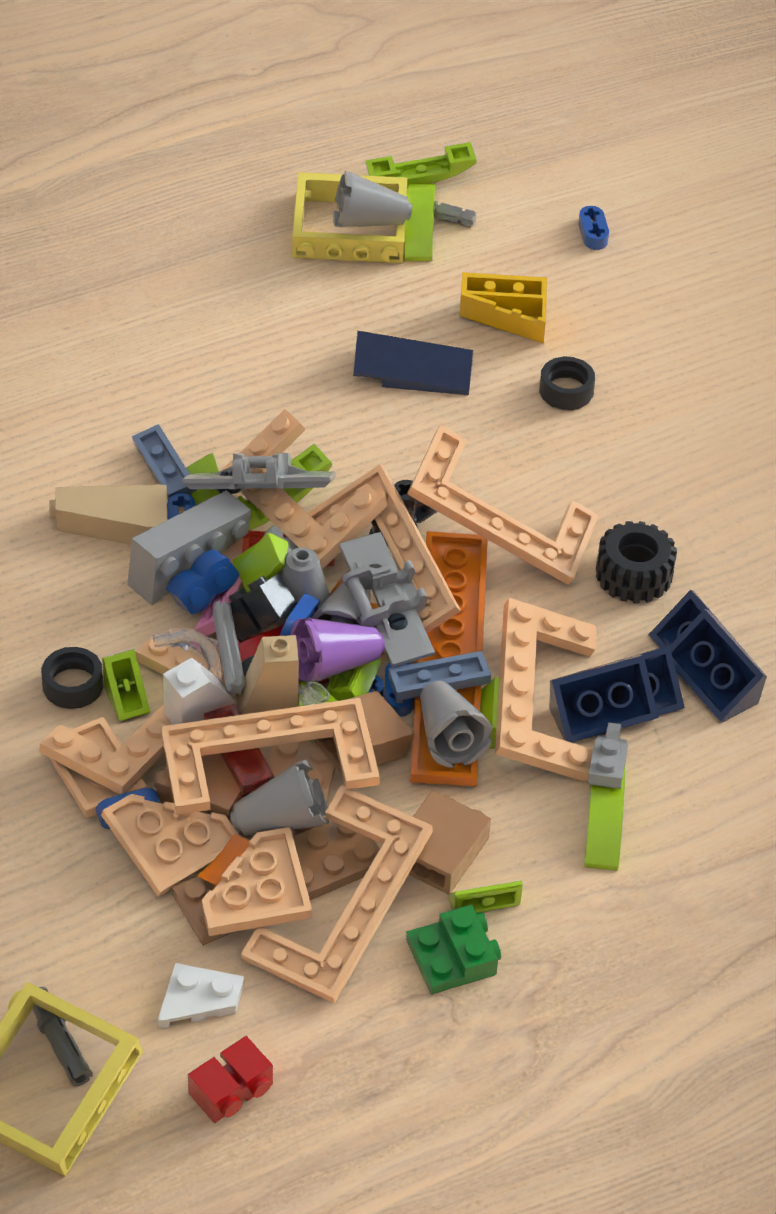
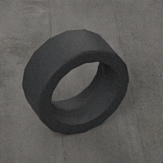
[539,356,595,410]
[41,647,104,709]

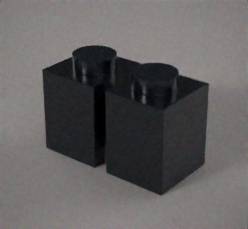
[228,574,297,641]

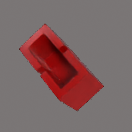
[187,1035,273,1124]

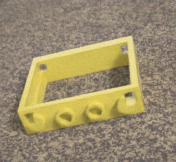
[292,172,407,263]
[0,982,143,1177]

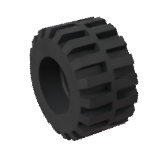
[596,521,677,603]

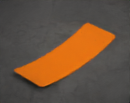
[197,834,250,886]

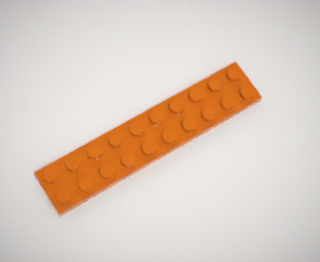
[410,531,488,787]

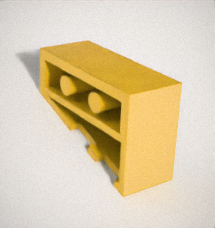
[459,272,548,343]

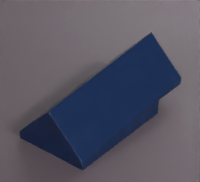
[353,330,474,395]
[648,589,767,722]
[549,646,685,743]

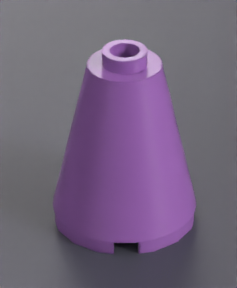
[291,618,385,683]

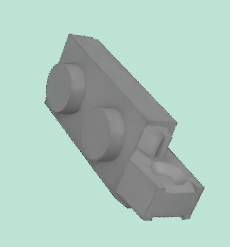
[587,722,628,789]

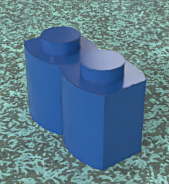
[166,549,240,615]

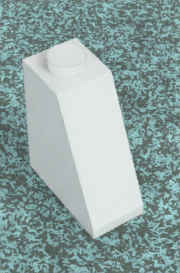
[163,658,238,725]

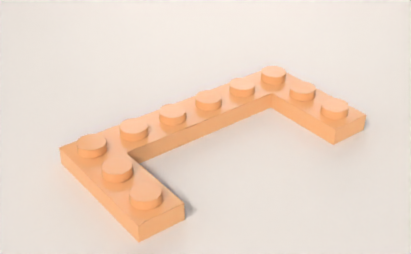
[221,409,389,570]
[407,425,599,585]
[308,464,461,663]
[495,598,596,782]
[39,634,226,795]
[161,698,380,815]
[241,785,433,1004]

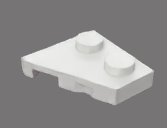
[158,963,244,1028]

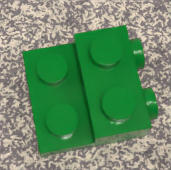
[406,904,501,995]

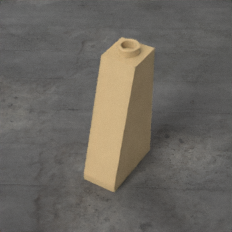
[49,485,168,545]
[230,635,299,716]

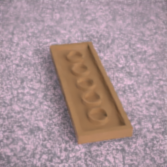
[172,821,380,946]

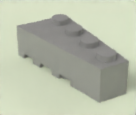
[127,490,251,605]

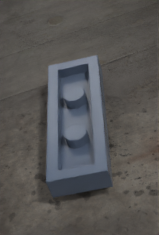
[132,424,197,499]
[388,651,491,701]

